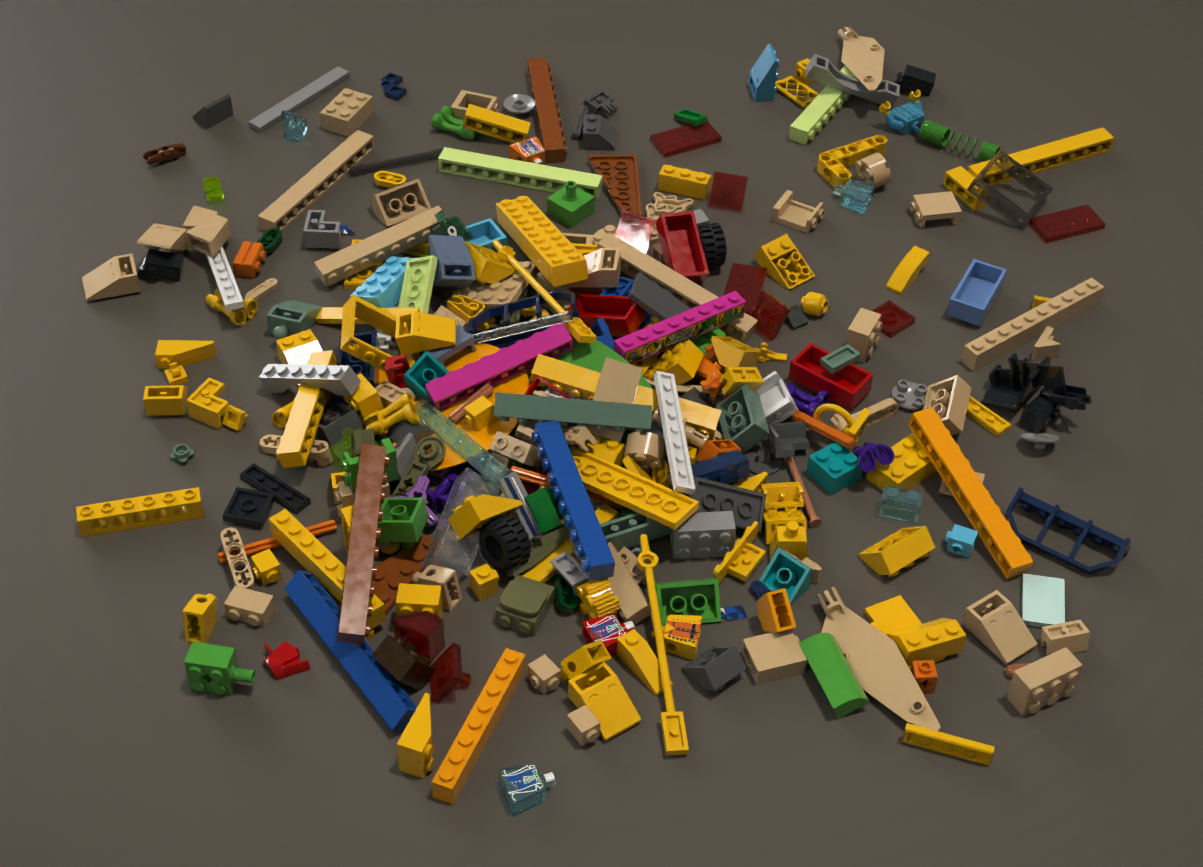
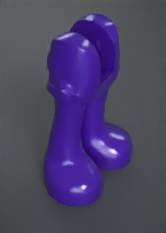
[784,382,829,417]
[852,442,894,472]
[426,467,472,514]

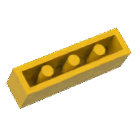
[462,104,531,143]

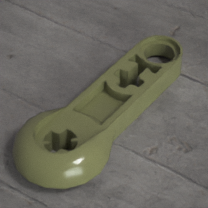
[391,436,446,497]

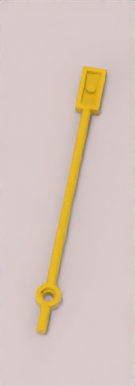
[492,240,597,343]
[637,534,689,756]

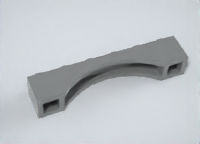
[805,54,900,107]
[259,364,361,396]

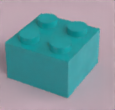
[806,442,863,495]

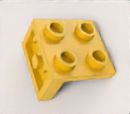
[763,507,807,544]

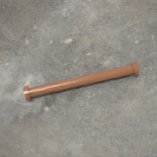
[783,457,821,528]

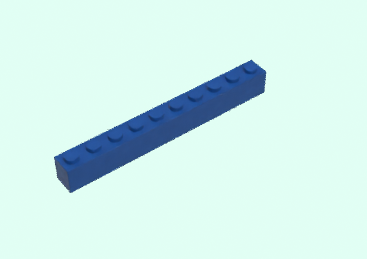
[532,421,615,581]
[285,570,417,732]

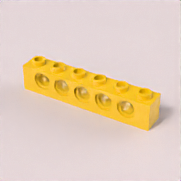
[76,487,204,538]

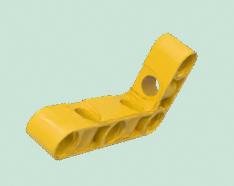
[817,135,887,192]

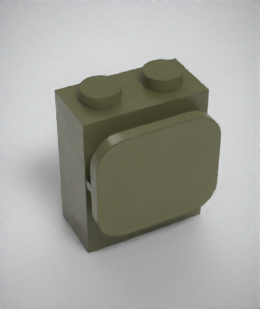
[496,575,555,636]

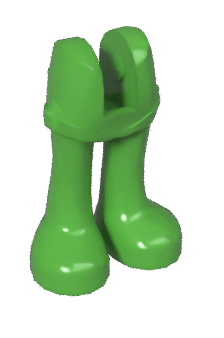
[431,105,479,140]

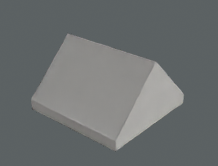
[394,432,417,481]

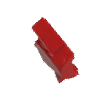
[263,641,310,680]

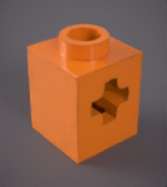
[910,660,938,693]

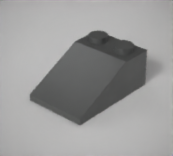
[316,399,365,449]

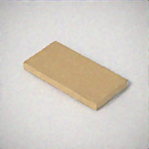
[587,357,643,443]

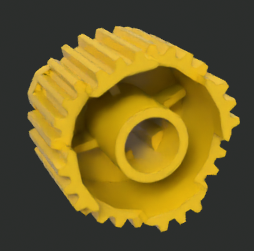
[576,578,621,619]

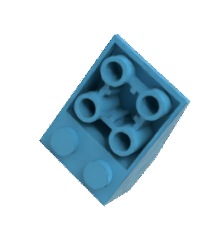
[749,43,779,102]

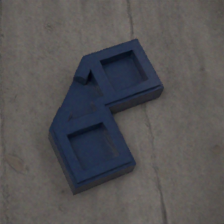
[381,72,407,101]

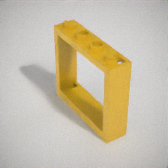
[340,294,415,372]

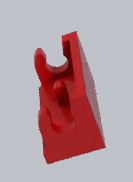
[385,354,410,389]

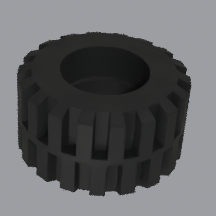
[697,222,727,267]
[479,515,531,572]

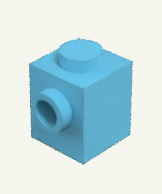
[945,524,978,558]

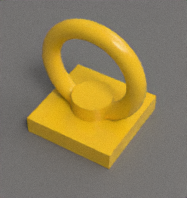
[813,404,871,451]

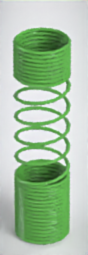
[918,120,1001,162]

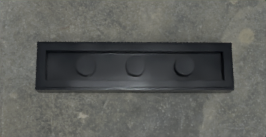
[240,463,311,514]

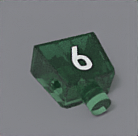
[432,210,474,242]

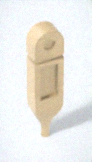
[243,278,278,302]

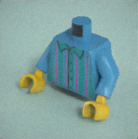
[879,89,925,135]

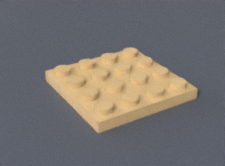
[449,261,539,309]

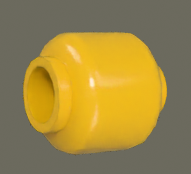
[801,292,829,317]

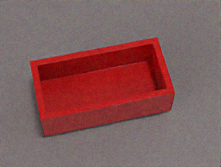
[655,211,709,284]
[567,294,647,337]
[788,343,873,410]

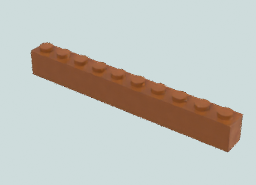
[527,57,567,163]
[337,443,389,644]

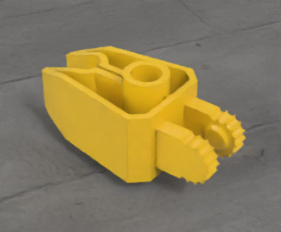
[447,295,495,332]

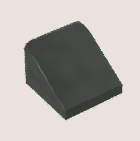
[783,304,808,330]

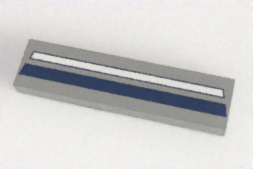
[497,471,542,547]

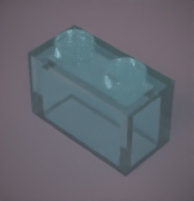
[879,486,923,523]

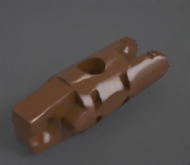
[142,143,186,165]

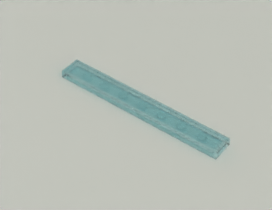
[415,399,511,486]

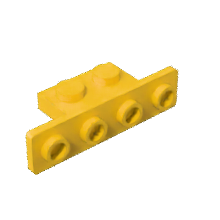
[713,521,766,584]

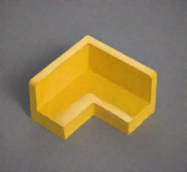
[186,378,229,429]

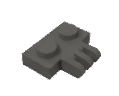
[583,90,617,116]

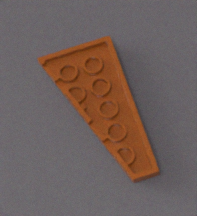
[588,154,642,221]
[330,535,444,629]

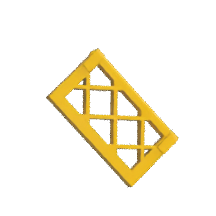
[775,75,819,109]

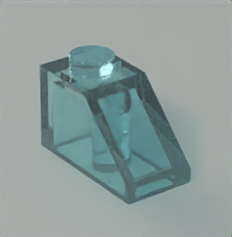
[281,111,308,142]

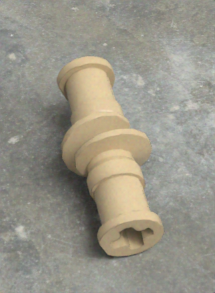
[651,407,709,450]

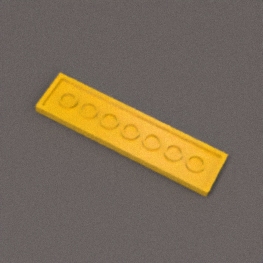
[569,445,699,530]

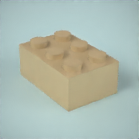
[320,88,374,137]
[1007,647,1083,716]

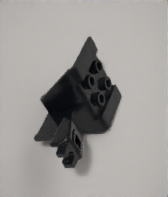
[980,353,1092,410]

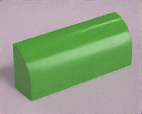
[799,633,870,719]

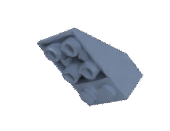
[428,235,476,287]

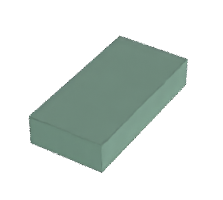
[820,344,861,374]

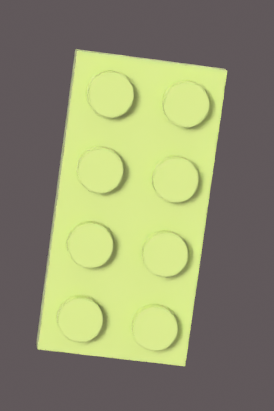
[398,255,438,314]

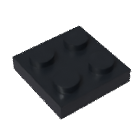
[222,487,275,528]

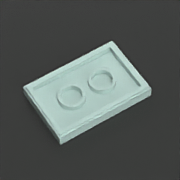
[1021,573,1065,628]

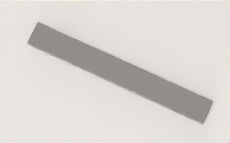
[249,66,350,132]

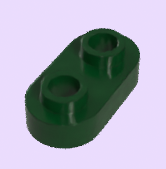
[256,228,283,255]
[554,575,579,613]

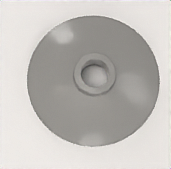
[504,94,535,114]
[1021,433,1060,449]

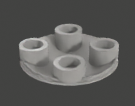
[892,380,927,410]

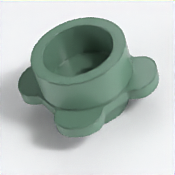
[170,444,194,463]

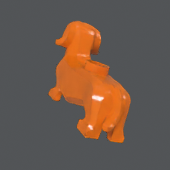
[695,344,726,398]

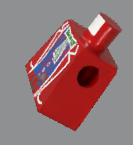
[582,614,635,657]

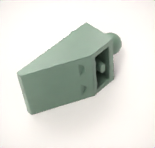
[266,300,323,340]

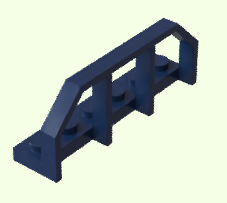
[468,290,581,349]
[1006,487,1131,574]

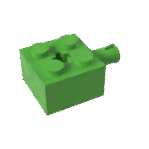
[184,642,256,696]

